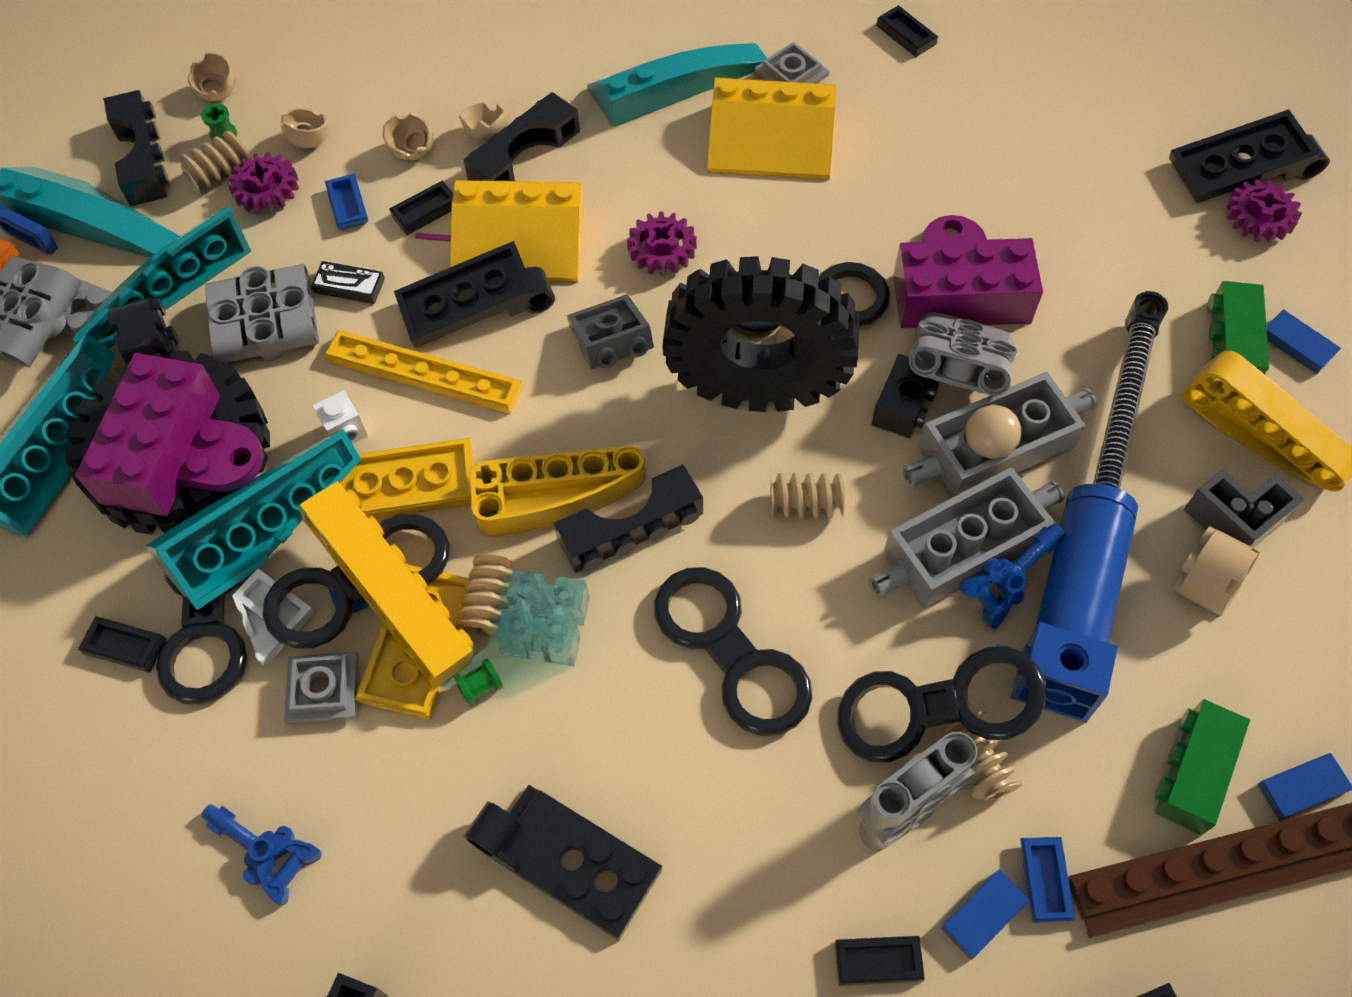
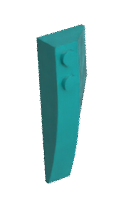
[587,43,768,127]
[0,166,179,258]
[72,207,252,349]
[0,333,115,537]
[145,429,361,610]

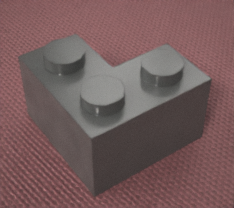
[1184,469,1305,548]

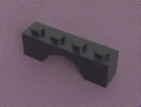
[103,90,169,207]
[463,92,580,181]
[554,464,703,573]

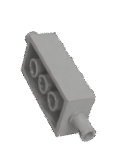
[903,372,1097,497]
[869,467,1065,608]

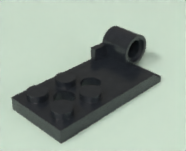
[1169,109,1330,203]
[394,241,555,348]
[463,785,663,941]

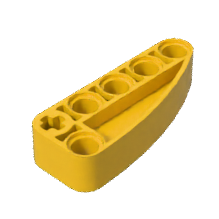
[1182,351,1352,492]
[470,446,646,537]

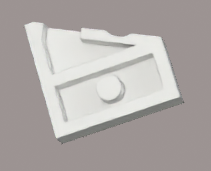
[232,569,315,668]

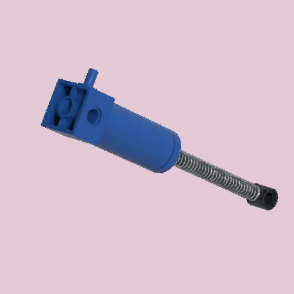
[996,291,1169,723]

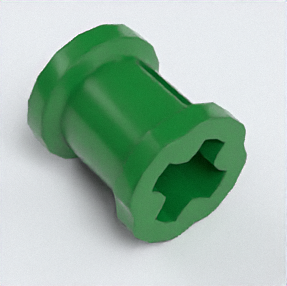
[201,104,238,140]
[453,658,504,707]

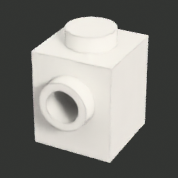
[313,390,368,444]

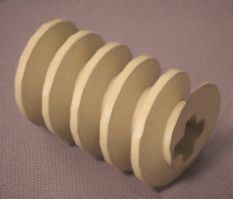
[180,131,252,194]
[770,473,845,519]
[457,553,517,636]
[943,711,1022,801]

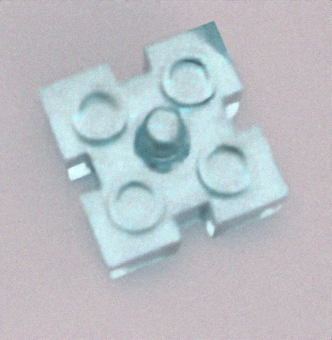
[495,569,590,667]

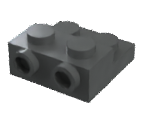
[567,294,654,370]

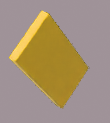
[340,438,474,518]
[355,564,470,720]

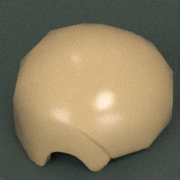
[188,52,235,101]
[459,102,509,142]
[281,108,328,149]
[382,113,433,160]
[965,404,1021,459]

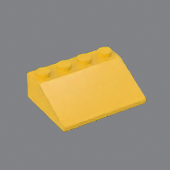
[707,78,836,179]
[450,180,584,282]

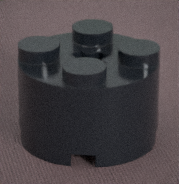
[107,296,179,363]

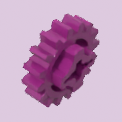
[228,152,299,214]
[1226,179,1302,243]
[627,211,697,276]

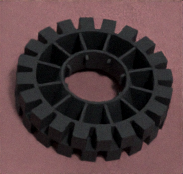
[662,256,859,412]
[65,351,270,535]

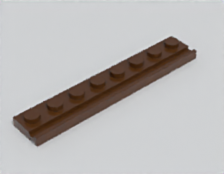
[1068,803,1352,938]

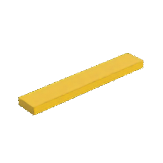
[324,330,523,414]

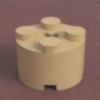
[1173,526,1260,616]

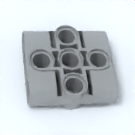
[0,256,82,368]
[205,263,319,364]
[909,312,1017,396]
[857,732,978,850]

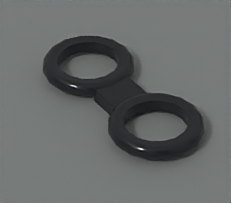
[732,262,890,335]
[262,514,450,649]
[654,567,813,736]
[156,573,247,705]
[837,646,1046,763]

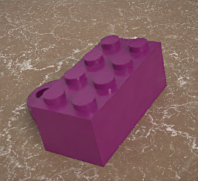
[893,215,1043,328]
[75,353,264,517]

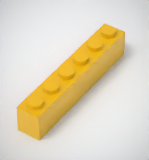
[299,481,474,689]

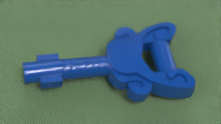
[959,523,1065,629]
[201,804,322,906]

